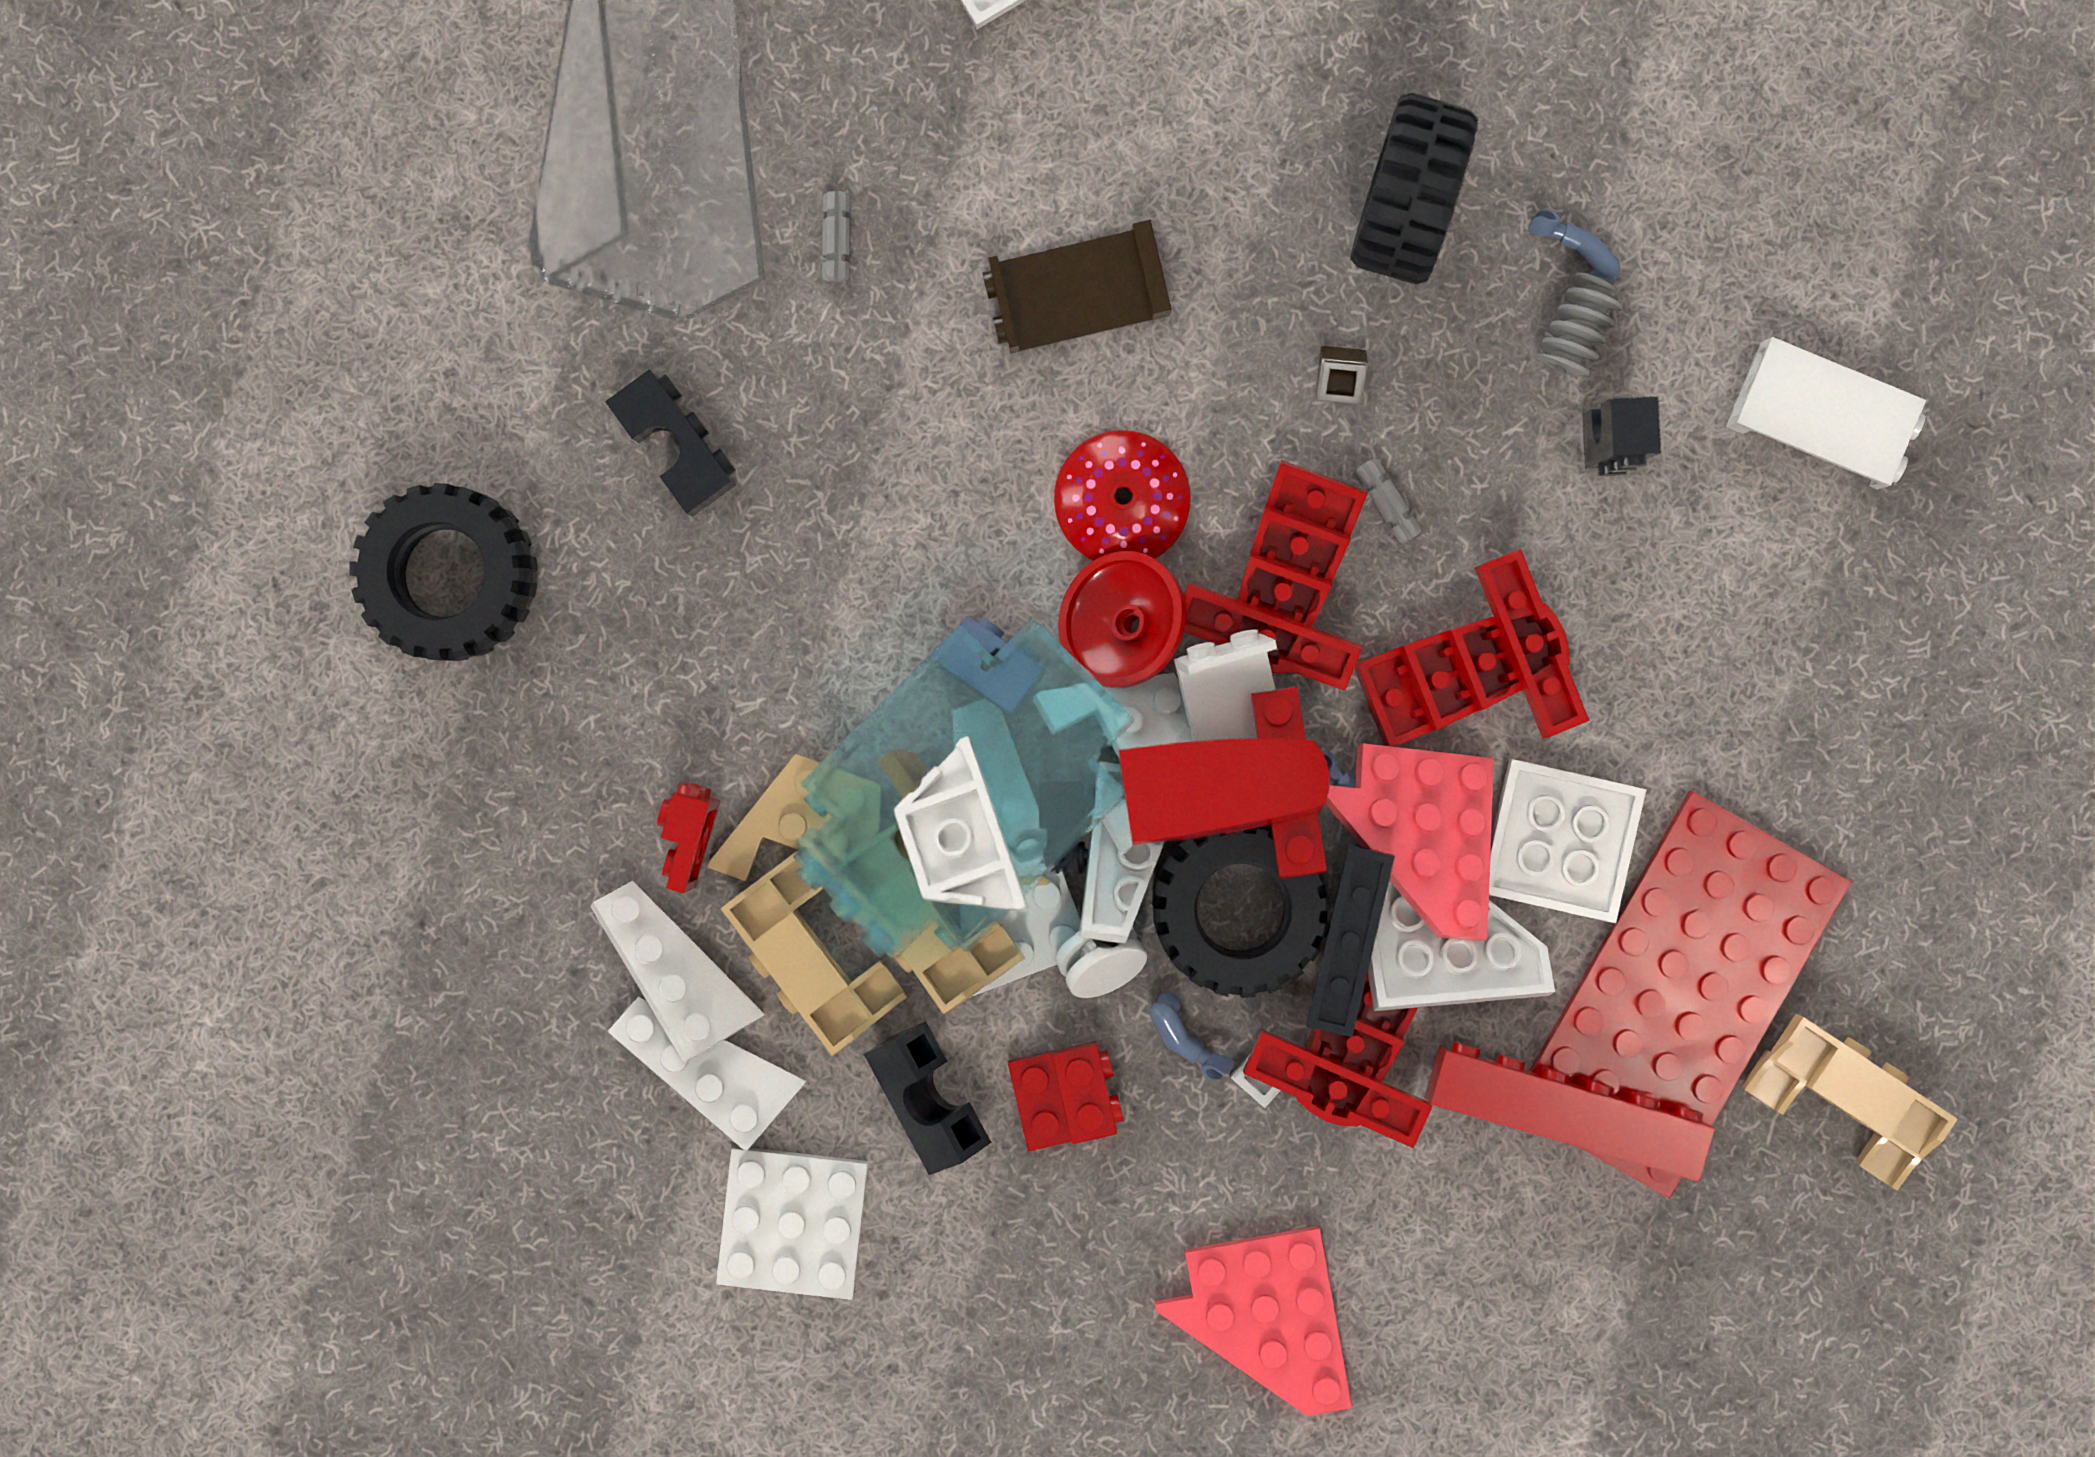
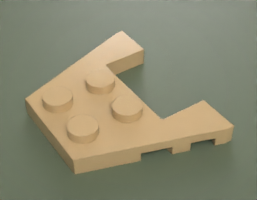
[708,753,882,929]

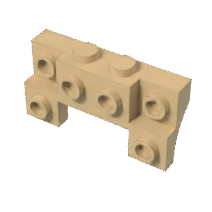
[837,822,1025,1014]
[720,851,908,1056]
[1740,1014,1958,1191]

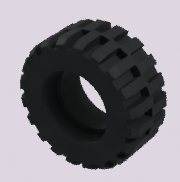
[1350,93,1478,285]
[349,483,538,661]
[1152,825,1331,998]

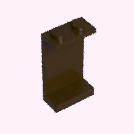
[982,219,1172,354]

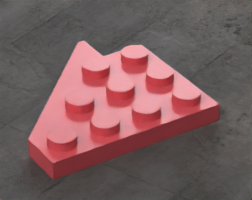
[1325,743,1494,942]
[1154,1226,1352,1416]

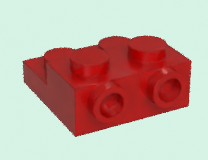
[657,782,721,894]
[1007,1040,1124,1152]

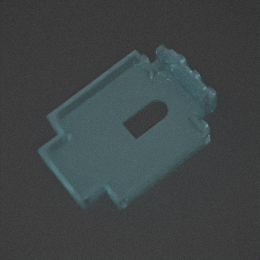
[793,618,1135,958]

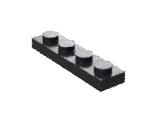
[1306,844,1395,1037]

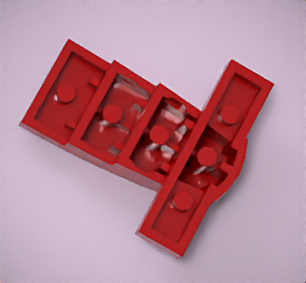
[1183,460,1368,691]
[1354,549,1590,747]
[1118,687,1329,879]
[1243,973,1433,1148]

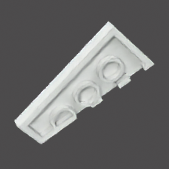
[1079,761,1164,944]
[590,881,765,1063]
[608,997,807,1152]

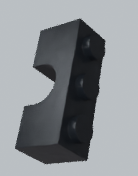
[605,369,736,517]
[1582,396,1661,476]
[864,1021,992,1175]

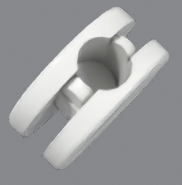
[1056,926,1147,998]

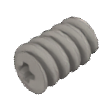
[1534,273,1624,377]

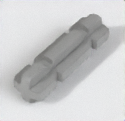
[822,191,850,283]
[1356,458,1421,543]

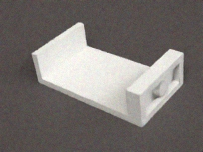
[1726,337,1926,489]
[1174,630,1277,741]

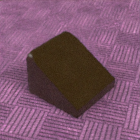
[1316,346,1368,405]

